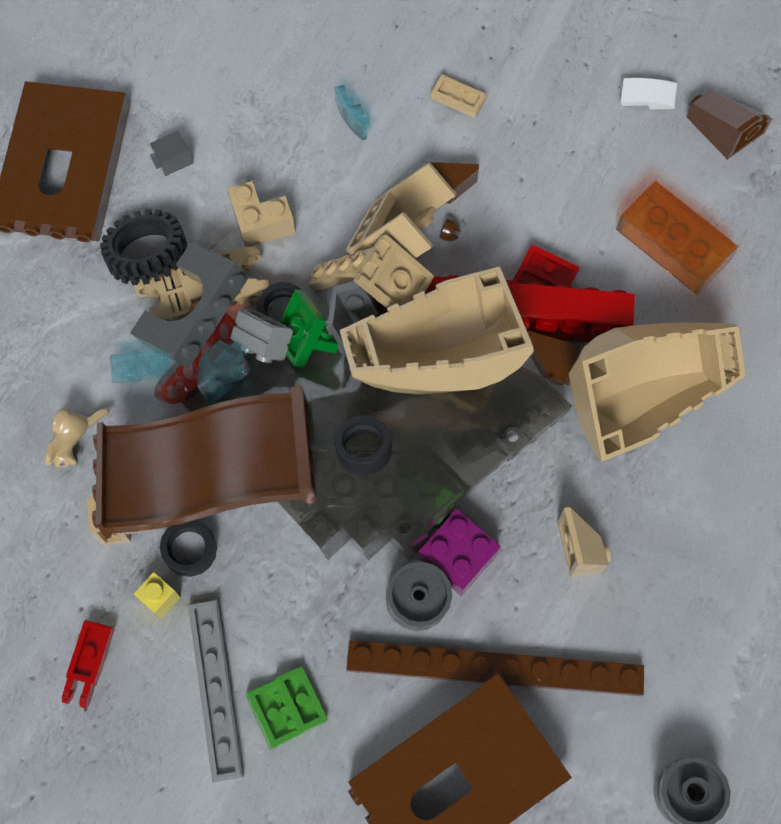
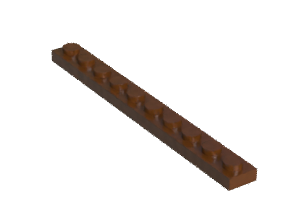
[346,640,644,697]

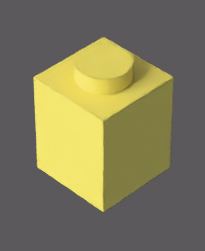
[133,572,181,619]

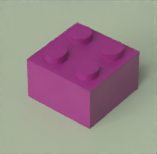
[418,509,501,597]

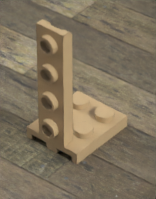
[307,234,434,308]

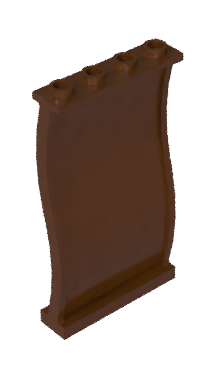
[92,386,317,539]

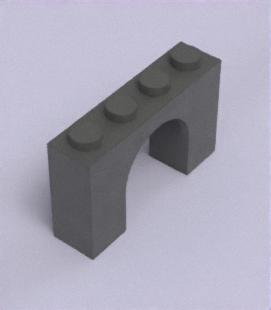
[130,243,250,368]

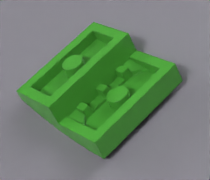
[245,666,328,750]

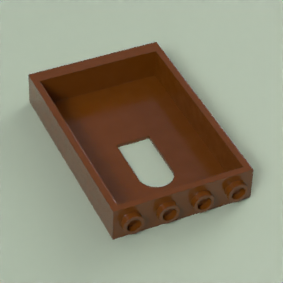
[0,81,130,243]
[348,674,572,824]

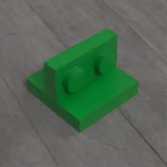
[279,289,338,368]

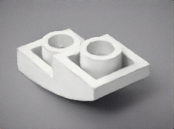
[621,78,678,110]

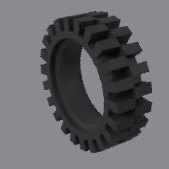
[100,209,188,285]

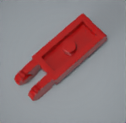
[61,620,115,709]

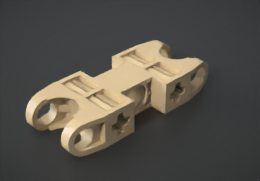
[134,247,271,321]

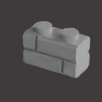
[230,309,293,363]

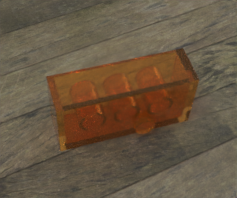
[616,180,739,295]

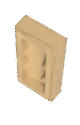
[430,74,487,119]

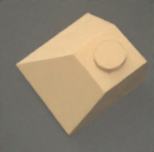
[557,507,611,577]

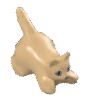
[45,408,110,469]

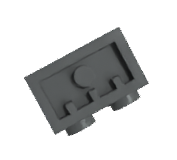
[326,281,383,358]

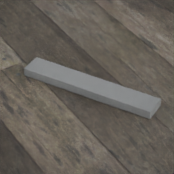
[188,599,244,783]

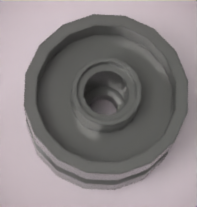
[385,561,452,632]
[654,757,731,824]

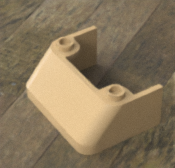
[346,162,456,259]

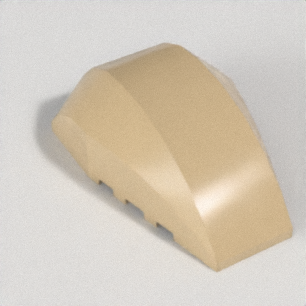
[340,266,534,394]
[569,322,746,462]

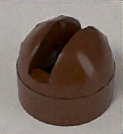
[439,219,461,242]

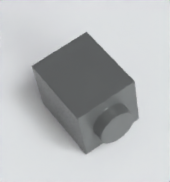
[149,131,193,177]

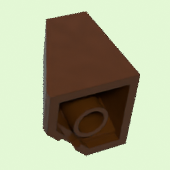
[687,90,772,160]

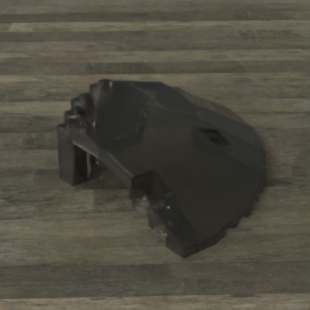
[179,348,572,562]

